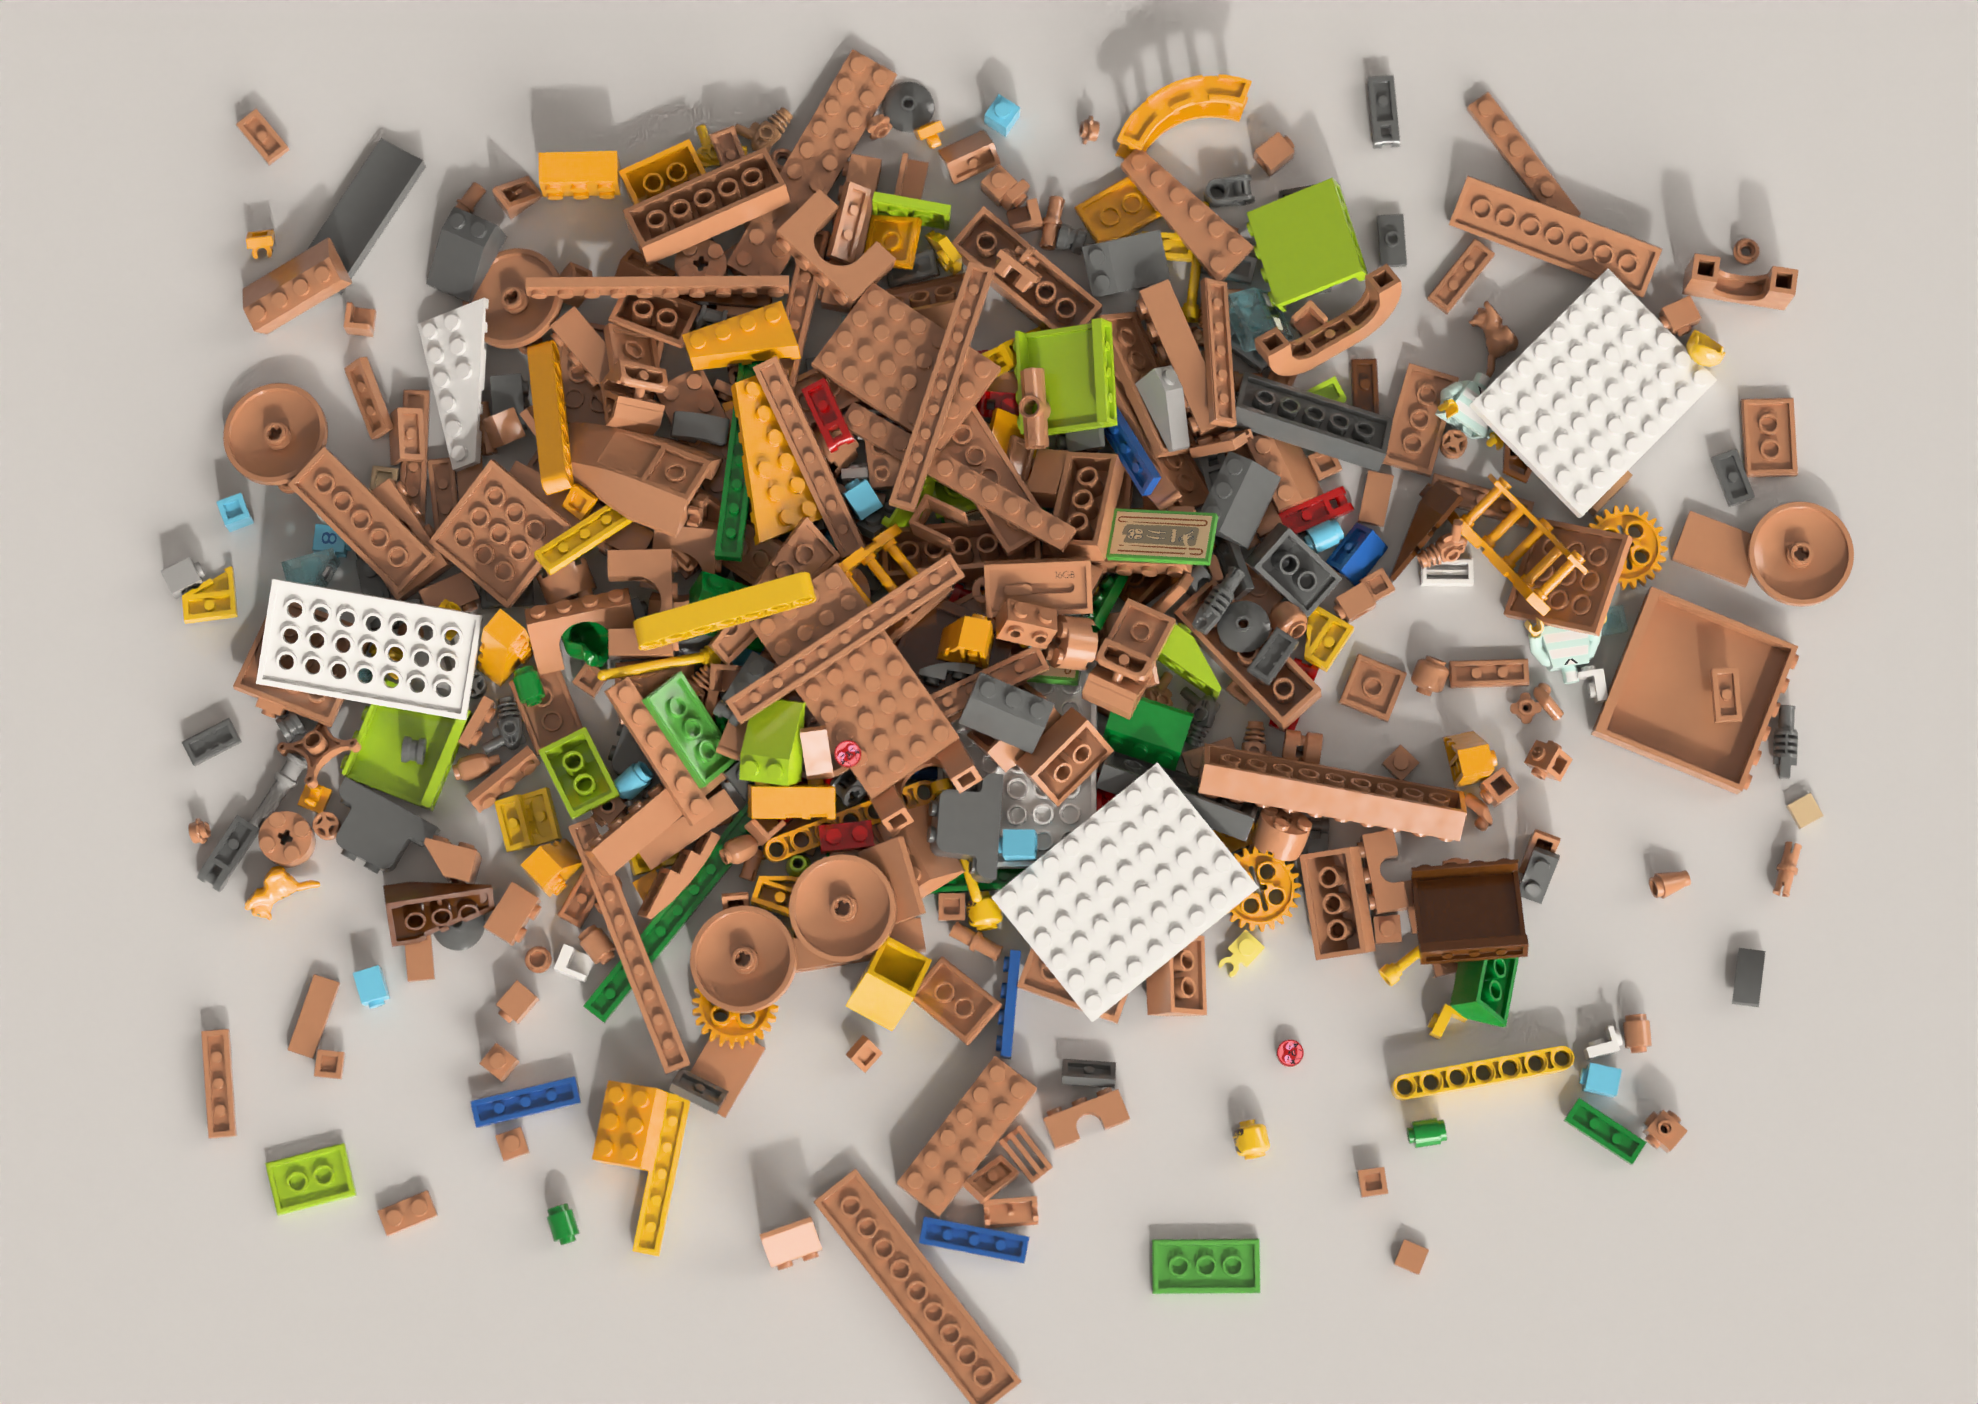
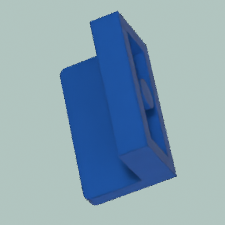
[1326,522,1388,586]

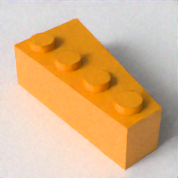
[682,301,801,371]
[476,609,534,688]

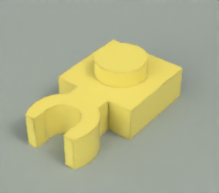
[1218,929,1265,978]

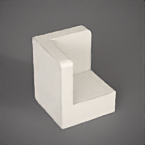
[554,944,594,983]

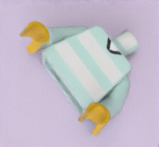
[1435,373,1504,451]
[1524,616,1607,684]

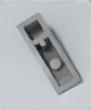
[1135,365,1190,452]

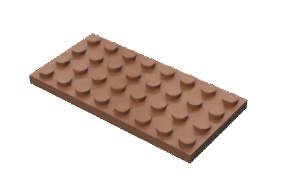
[749,563,960,799]

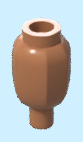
[452,753,502,781]
[719,834,760,865]

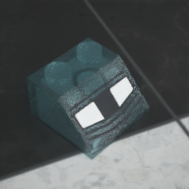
[1228,287,1293,353]
[281,548,341,587]

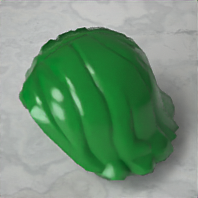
[561,622,609,667]

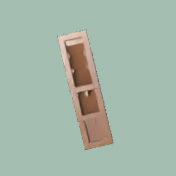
[637,831,721,919]

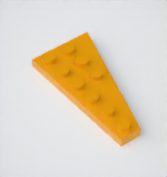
[731,375,823,546]

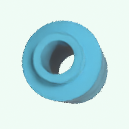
[1303,519,1344,554]
[614,761,653,800]

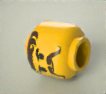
[966,891,1003,931]
[1232,1119,1270,1160]

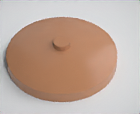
[462,248,563,349]
[223,383,328,485]
[1747,502,1854,607]
[789,854,897,962]
[690,906,797,1013]

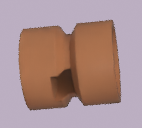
[1282,729,1323,765]

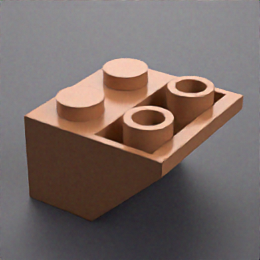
[424,835,482,884]

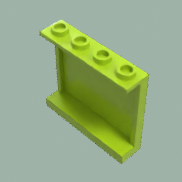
[1246,178,1368,312]
[1013,318,1118,435]
[340,677,473,812]

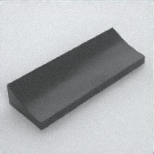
[307,138,426,295]
[1235,371,1393,472]
[1096,751,1259,842]

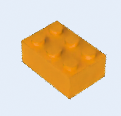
[539,151,621,200]
[592,1080,669,1172]

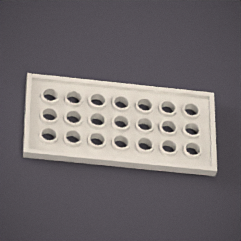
[256,578,483,720]

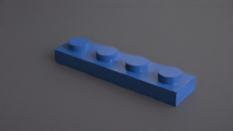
[1104,405,1161,496]
[996,950,1021,1059]
[470,1076,581,1128]
[919,1216,1029,1264]

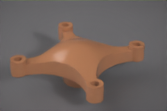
[277,722,361,789]

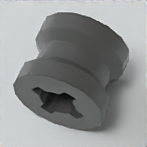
[470,670,487,699]
[275,711,307,742]
[401,736,427,765]

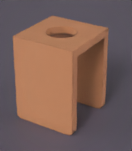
[909,494,970,553]

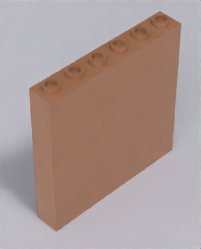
[1591,586,1799,794]

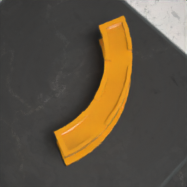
[1115,74,1252,159]
[1447,473,1588,616]
[838,524,919,607]

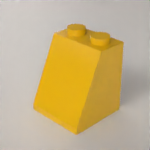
[845,937,932,1031]

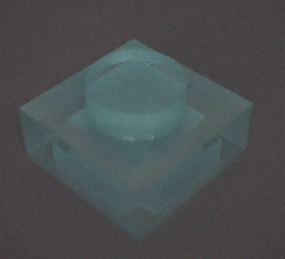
[1601,605,1628,637]

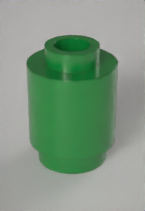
[513,666,546,707]
[1406,1118,1447,1148]
[546,1203,580,1245]

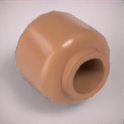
[1269,601,1307,639]
[1411,655,1449,696]

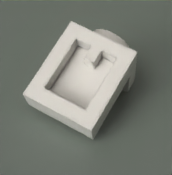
[841,463,870,485]
[1577,665,1608,704]
[1583,1024,1622,1061]

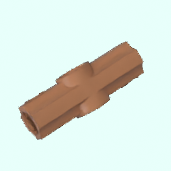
[1019,368,1051,450]

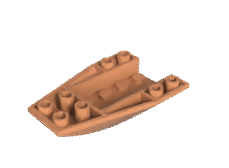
[568,422,723,538]

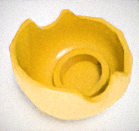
[1686,330,1726,367]

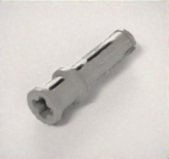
[249,753,308,829]

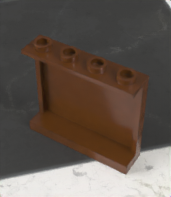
[897,599,1014,695]
[1411,858,1529,965]

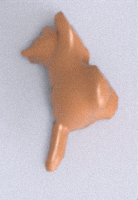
[1469,301,1519,378]

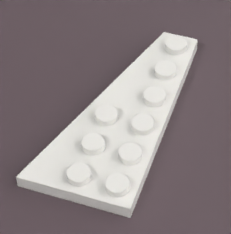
[417,298,489,472]

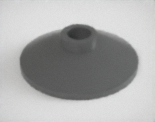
[883,82,934,132]
[1217,601,1270,653]
[433,915,485,951]

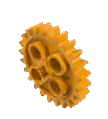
[1587,505,1668,591]
[1228,845,1302,932]
[692,988,778,1049]

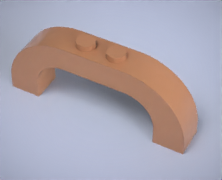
[1254,264,1402,376]

